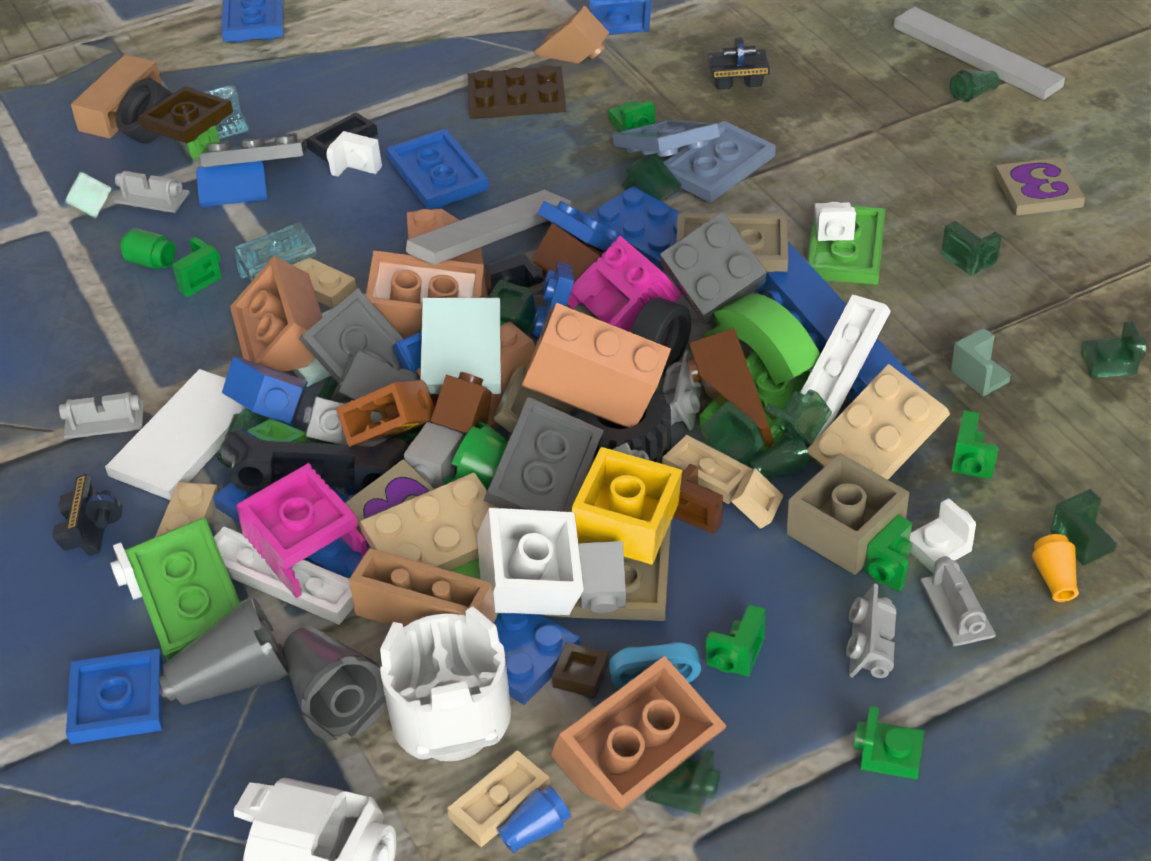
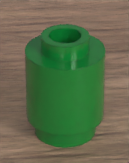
[120,228,176,270]

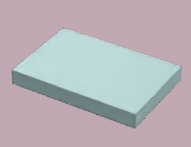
[421,298,501,394]

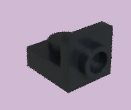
[485,254,544,300]

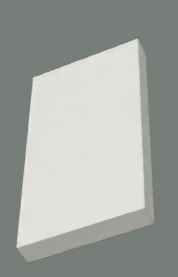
[105,369,253,500]

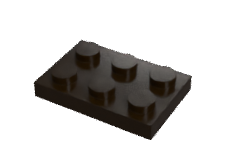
[468,65,566,119]

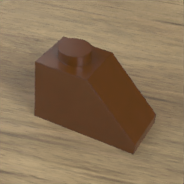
[431,372,492,435]

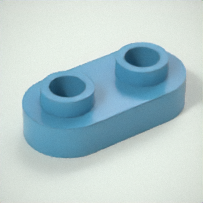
[609,642,701,689]

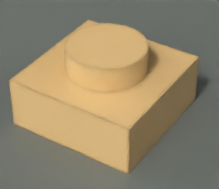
[731,468,784,529]

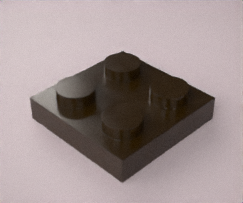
[138,86,233,144]

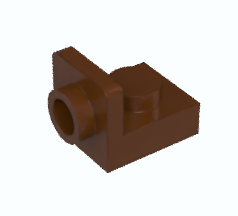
[673,464,723,534]

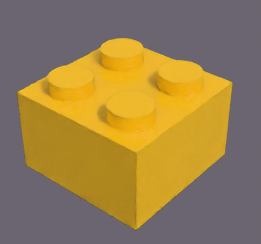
[572,447,682,565]

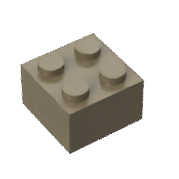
[787,453,910,575]

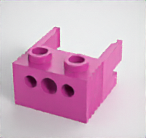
[567,236,682,332]
[236,463,367,598]

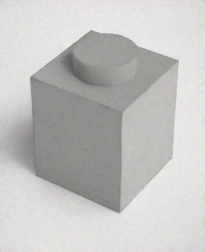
[404,422,464,489]
[578,541,626,613]

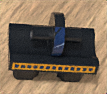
[708,37,770,90]
[52,474,123,556]

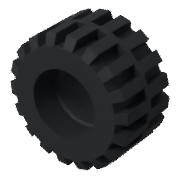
[570,390,671,464]

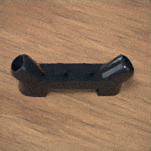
[221,428,409,495]

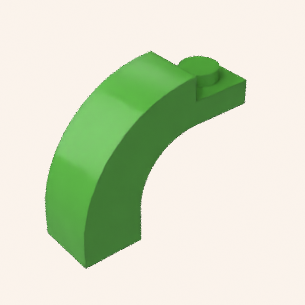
[703,293,821,385]

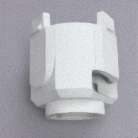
[380,606,511,761]
[233,778,396,861]

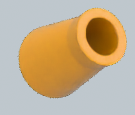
[1032,534,1079,602]

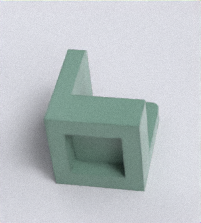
[951,328,1011,397]

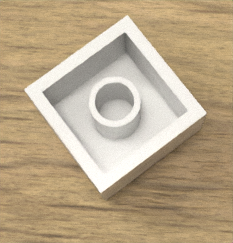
[477,508,584,615]

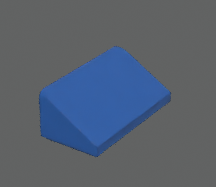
[197,161,267,207]

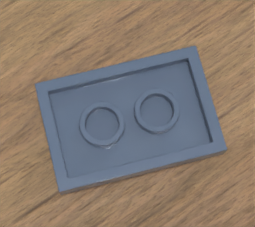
[612,119,720,156]
[659,121,776,203]

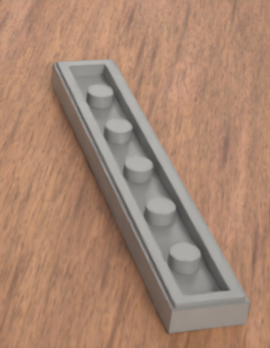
[894,7,1065,100]
[406,190,571,265]

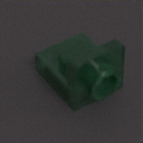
[621,155,682,202]
[941,221,1002,276]
[1081,321,1146,378]
[645,749,720,815]

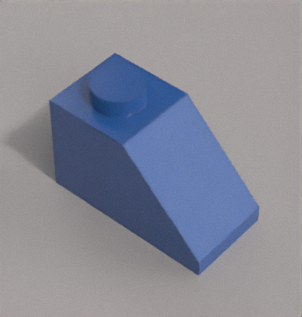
[221,356,308,425]

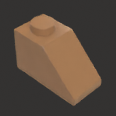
[534,5,609,64]

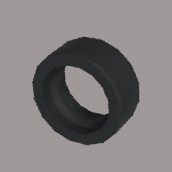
[116,78,173,143]
[631,297,692,374]

